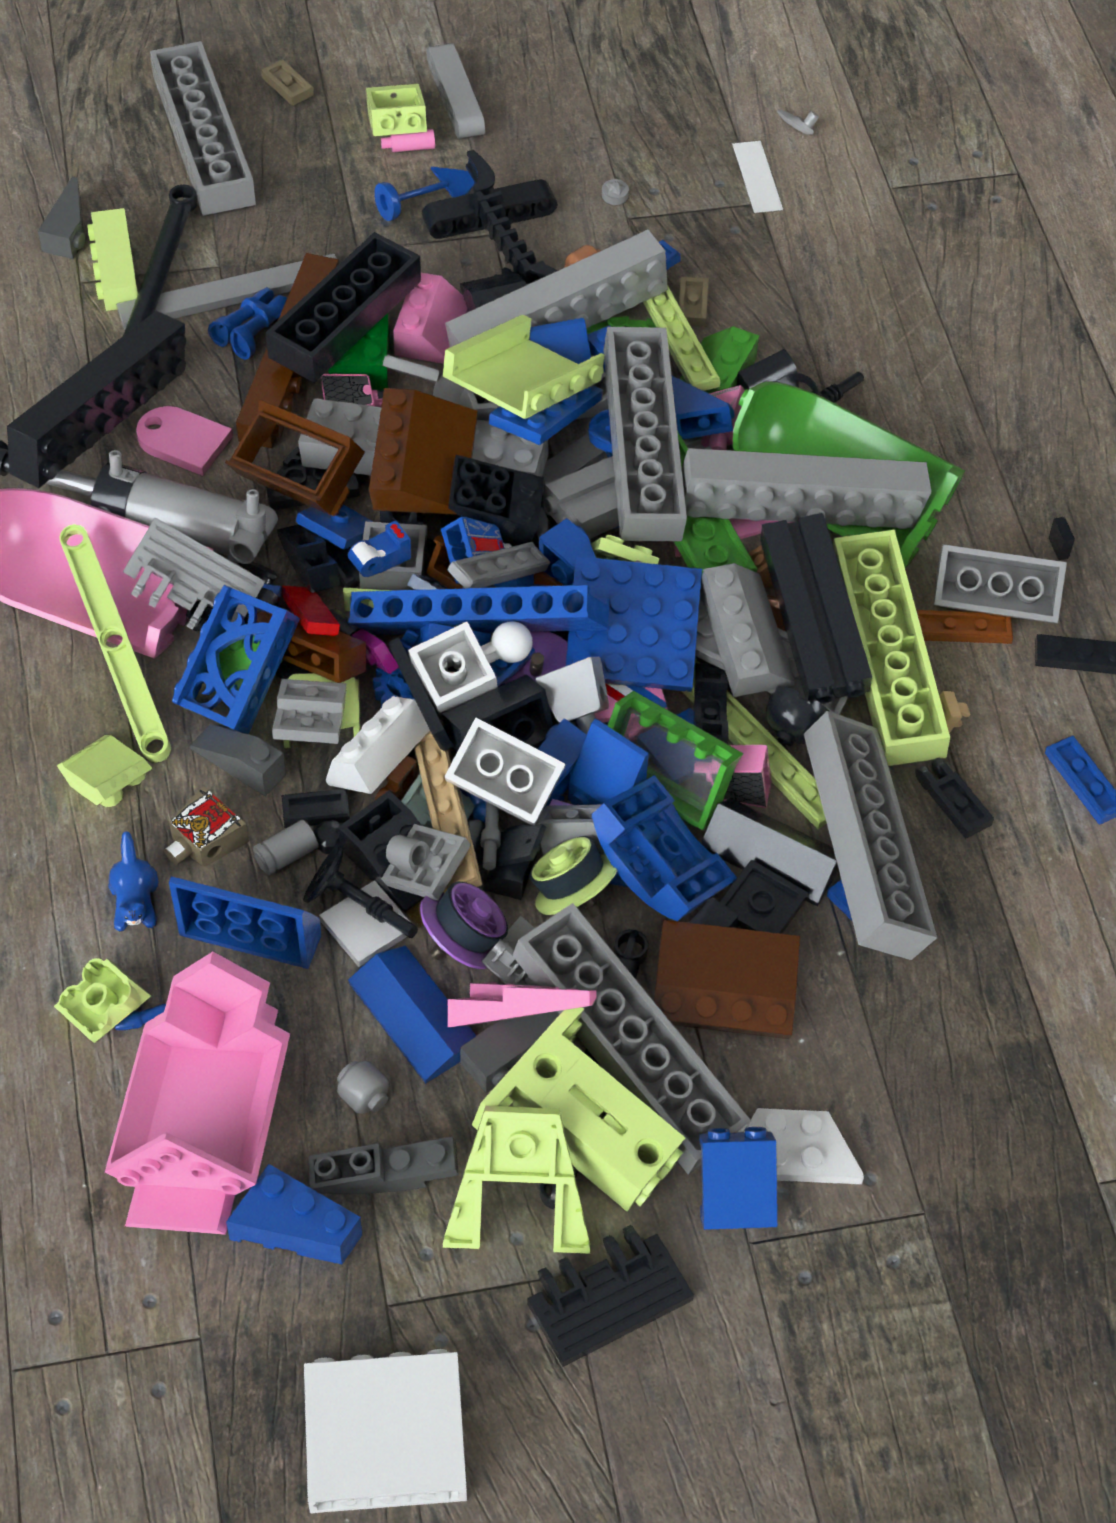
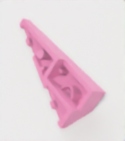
[448,982,596,1027]

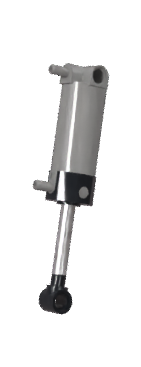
[0,440,278,564]

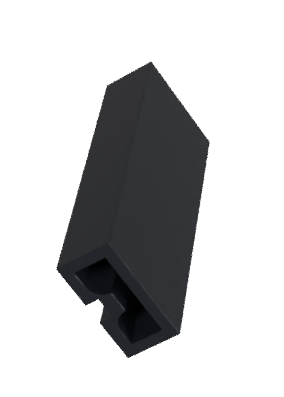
[760,513,872,704]

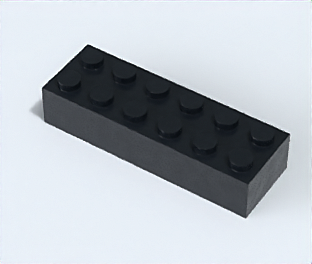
[266,232,421,383]

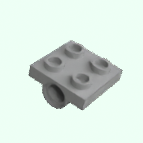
[381,824,471,901]

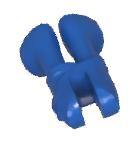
[208,287,287,360]

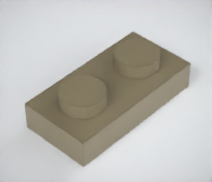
[261,59,314,106]
[679,277,709,327]

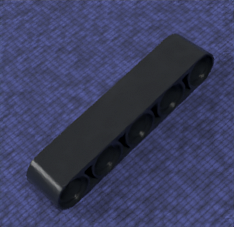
[422,179,558,239]

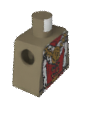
[164,786,249,866]

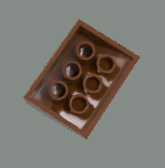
[369,388,478,514]
[654,920,800,1039]

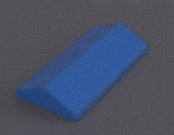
[348,945,476,1084]

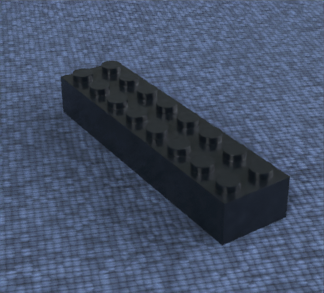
[7,310,186,488]

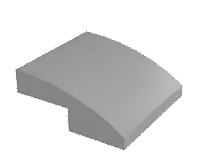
[272,679,346,744]

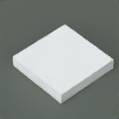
[319,880,410,968]

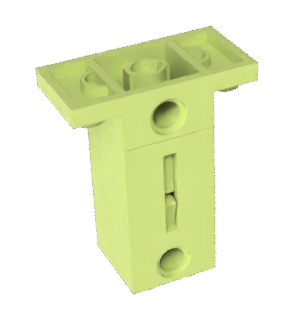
[472,1007,685,1211]

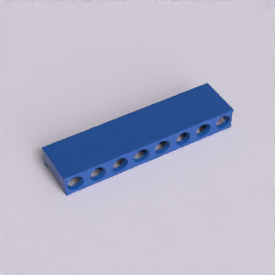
[348,585,610,635]

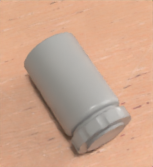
[253,820,319,876]

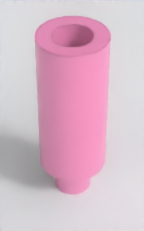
[381,129,435,152]

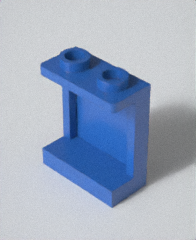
[699,1127,777,1230]

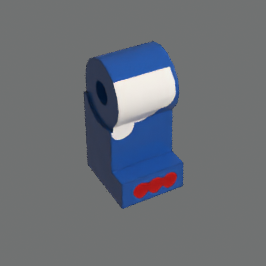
[348,520,411,577]

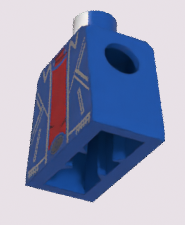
[441,517,512,584]

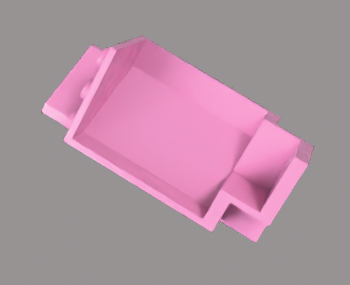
[105,951,290,1235]

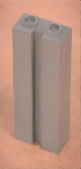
[542,437,713,539]

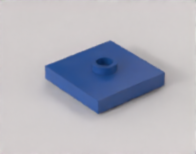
[296,505,374,550]

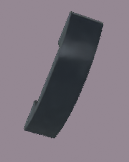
[694,663,728,744]

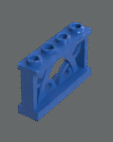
[172,585,300,734]

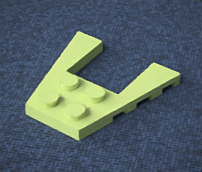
[443,1106,590,1254]

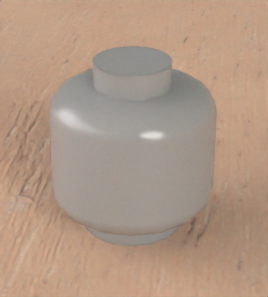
[337,1061,390,1114]

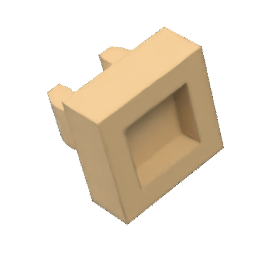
[939,691,971,733]

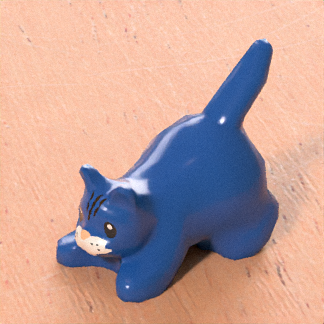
[108,831,159,932]

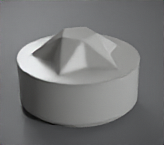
[602,179,629,205]

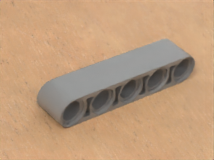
[427,43,485,139]

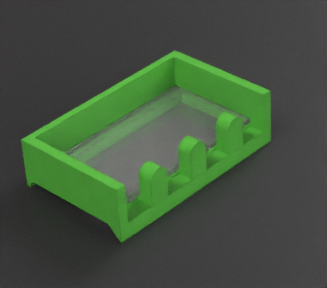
[608,691,744,830]

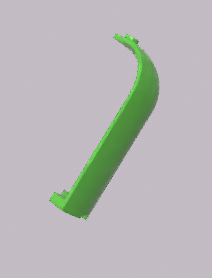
[733,382,965,568]

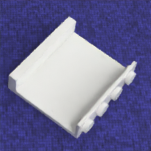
[304,1349,467,1513]

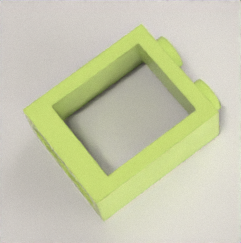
[366,84,427,136]

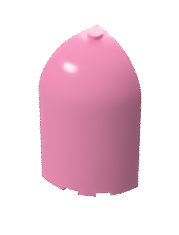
[0,488,213,659]

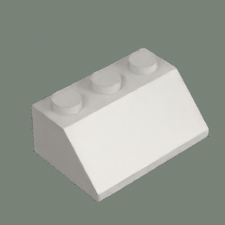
[326,696,430,794]

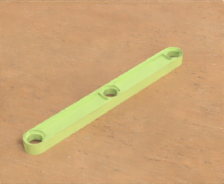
[59,524,171,763]

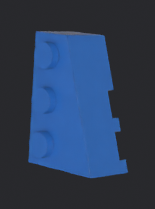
[538,718,587,810]
[226,1164,362,1265]

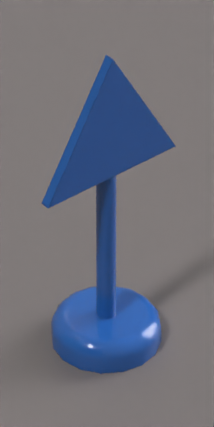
[374,166,475,221]

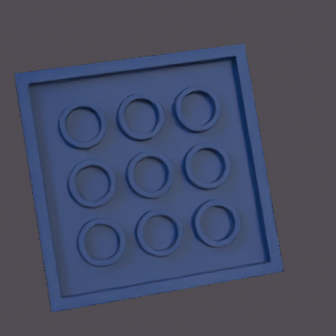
[565,556,702,692]

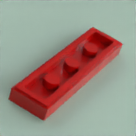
[281,585,340,636]

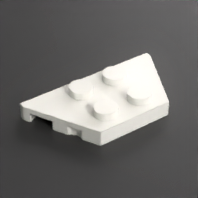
[748,1108,864,1184]

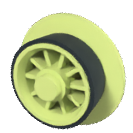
[529,836,617,918]

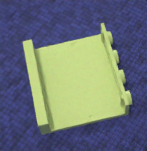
[443,314,605,419]

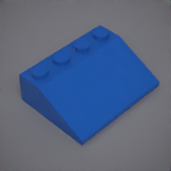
[169,876,322,969]

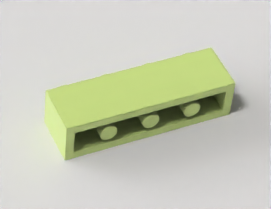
[87,208,138,311]

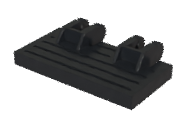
[527,1225,694,1367]

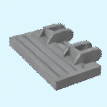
[123,517,265,630]

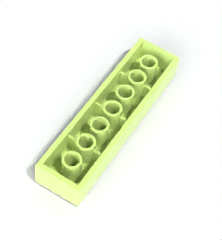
[833,530,950,766]

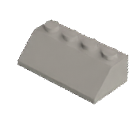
[934,544,1067,624]
[700,563,796,697]

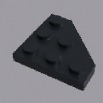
[266,447,360,510]

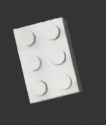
[445,718,565,826]

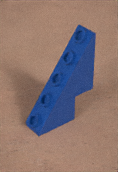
[671,375,735,440]

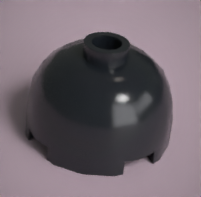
[766,686,830,746]

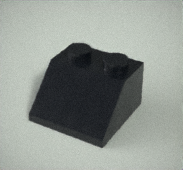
[460,272,526,312]

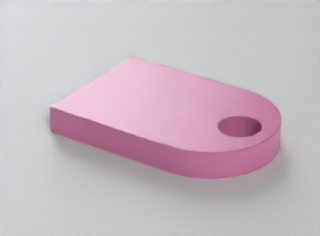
[136,406,233,476]

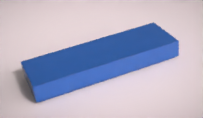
[1045,735,1116,825]

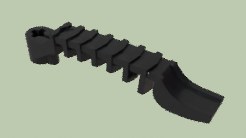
[466,150,558,284]

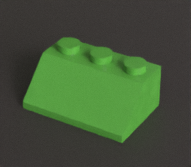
[680,326,759,393]

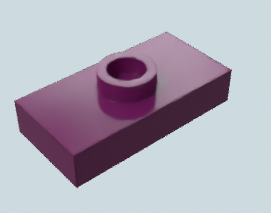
[352,628,399,674]

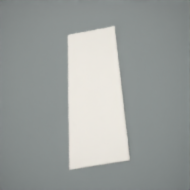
[732,141,783,213]

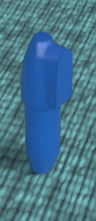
[115,1003,166,1030]

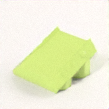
[57,735,152,807]
[54,958,152,1043]

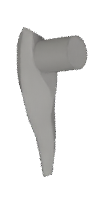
[777,110,819,135]

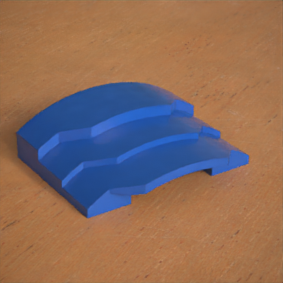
[592,775,737,921]

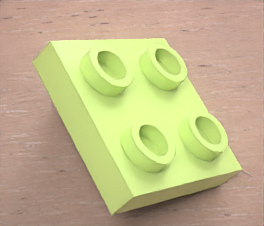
[591,535,660,564]

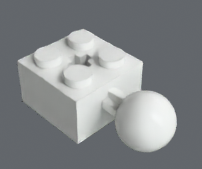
[408,621,533,717]

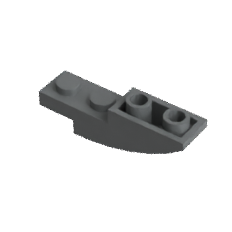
[309,1136,459,1194]

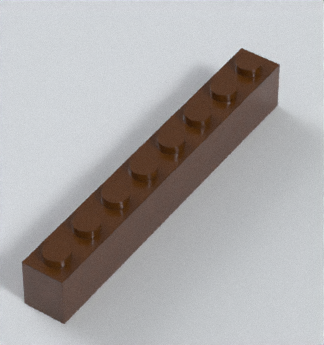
[236,253,339,448]

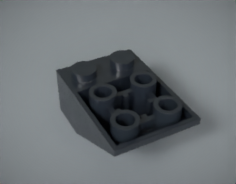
[448,455,544,545]
[338,790,424,912]

